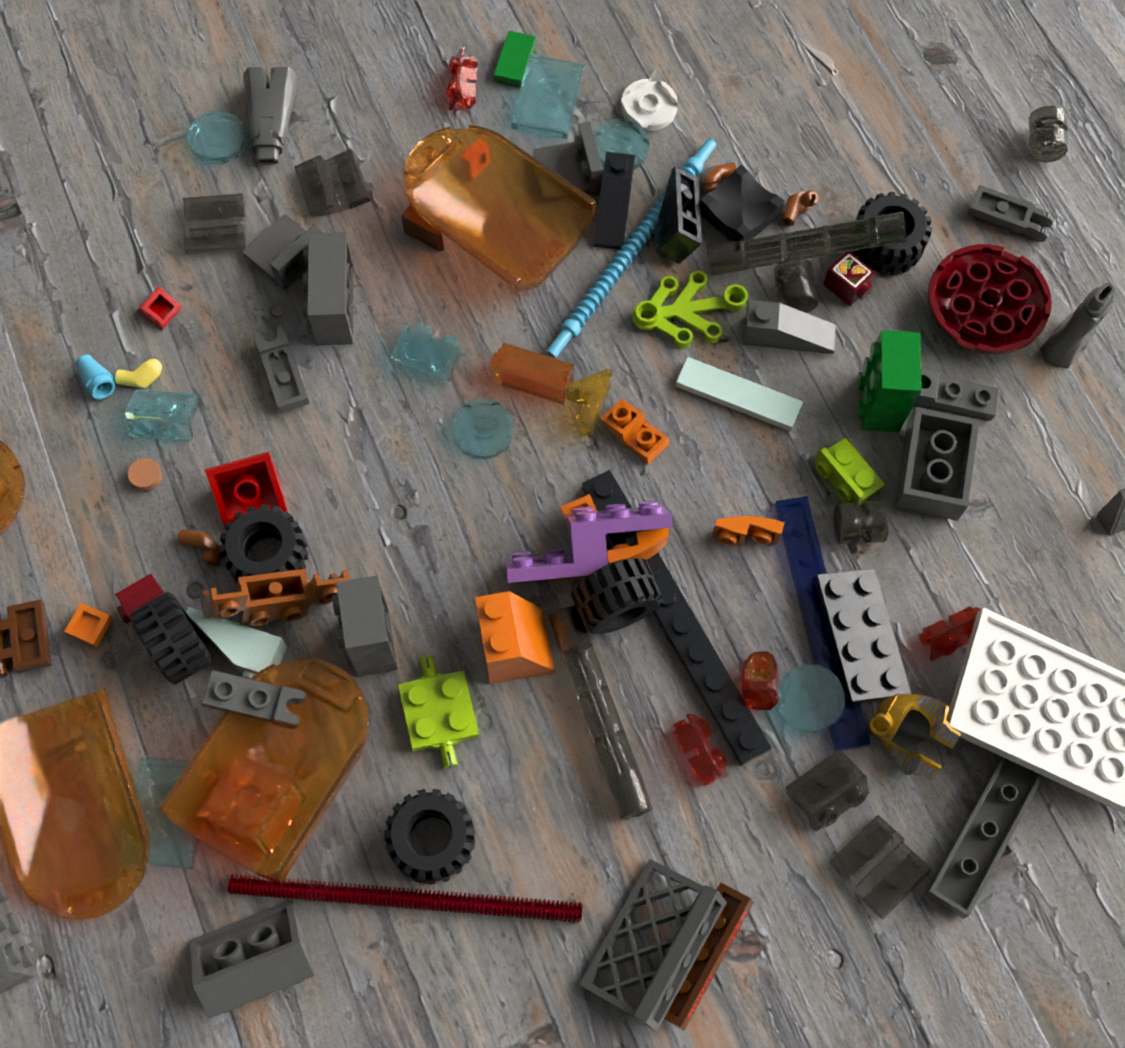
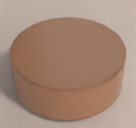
[128,458,162,491]

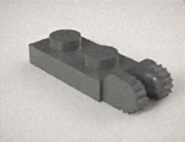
[967,185,1055,242]

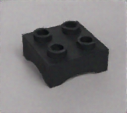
[700,165,784,249]

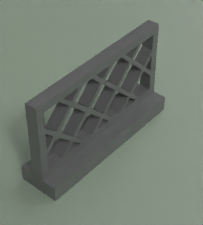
[579,859,727,1032]

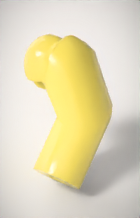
[115,359,162,388]

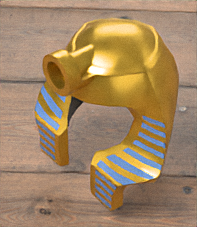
[870,694,963,781]

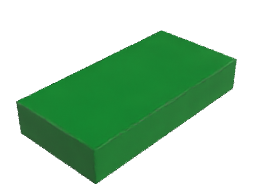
[494,31,536,87]

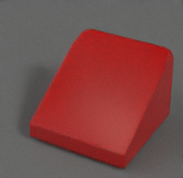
[136,286,182,329]

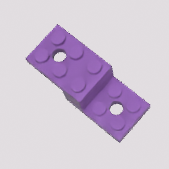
[505,501,672,583]

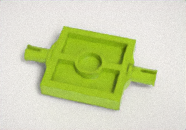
[398,655,479,769]

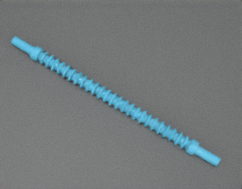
[546,138,717,359]

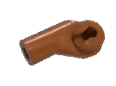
[700,162,736,194]
[780,190,818,226]
[177,529,222,566]

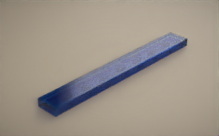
[775,496,870,752]

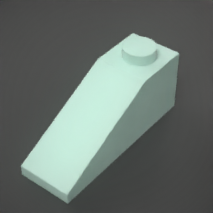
[186,607,287,684]

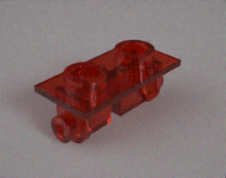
[446,47,478,110]
[919,606,980,661]
[673,714,729,787]

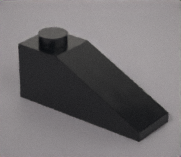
[594,151,635,250]
[655,166,702,264]

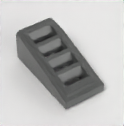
[1097,488,1125,535]

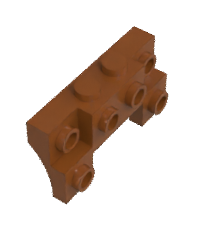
[200,569,350,626]

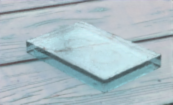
[511,54,585,139]
[121,756,212,869]

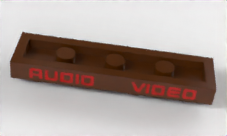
[664,882,754,1031]

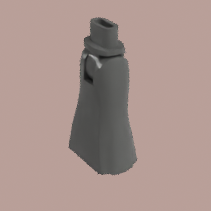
[243,67,299,165]
[1040,283,1115,368]

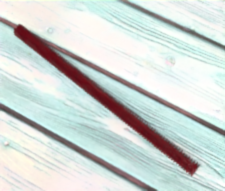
[227,874,583,923]

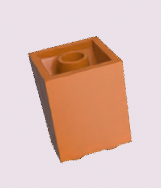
[475,591,555,684]

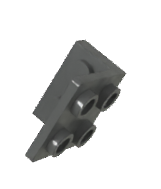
[533,121,603,200]
[243,215,323,290]

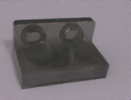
[786,749,869,832]

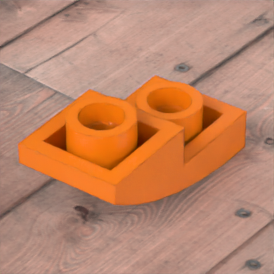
[600,398,670,465]
[711,516,785,546]
[607,528,670,565]

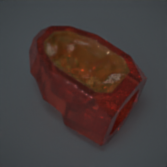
[742,651,780,710]

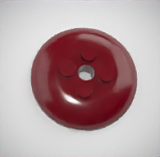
[928,244,1052,355]

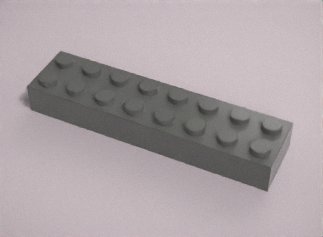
[924,756,1044,919]

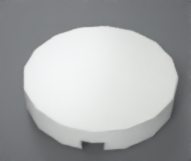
[621,79,677,131]

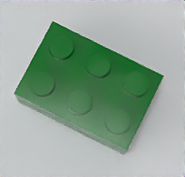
[857,330,922,433]

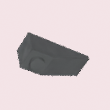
[742,300,836,354]

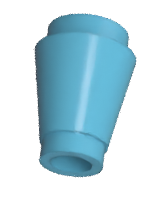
[75,355,115,399]

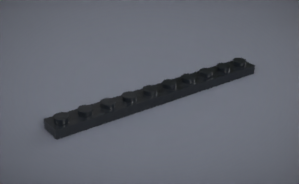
[582,470,772,766]

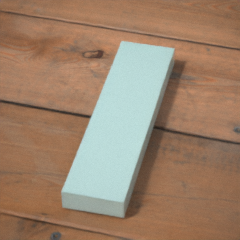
[675,357,803,432]

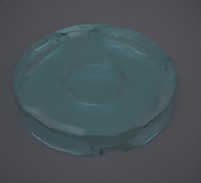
[187,111,247,164]
[594,119,649,170]
[452,398,515,459]
[777,665,845,733]

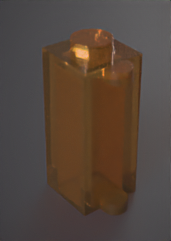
[490,343,574,405]

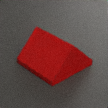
[205,452,288,529]

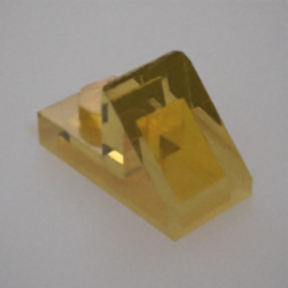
[566,369,613,437]

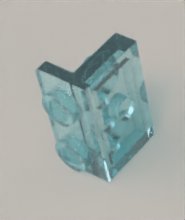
[391,322,467,383]
[125,389,199,442]

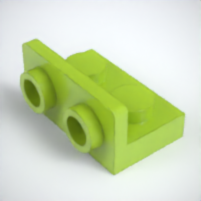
[814,437,885,510]

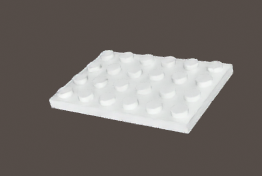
[946,608,1125,814]

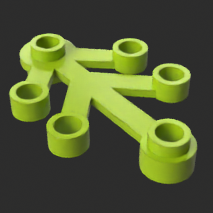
[632,270,748,349]

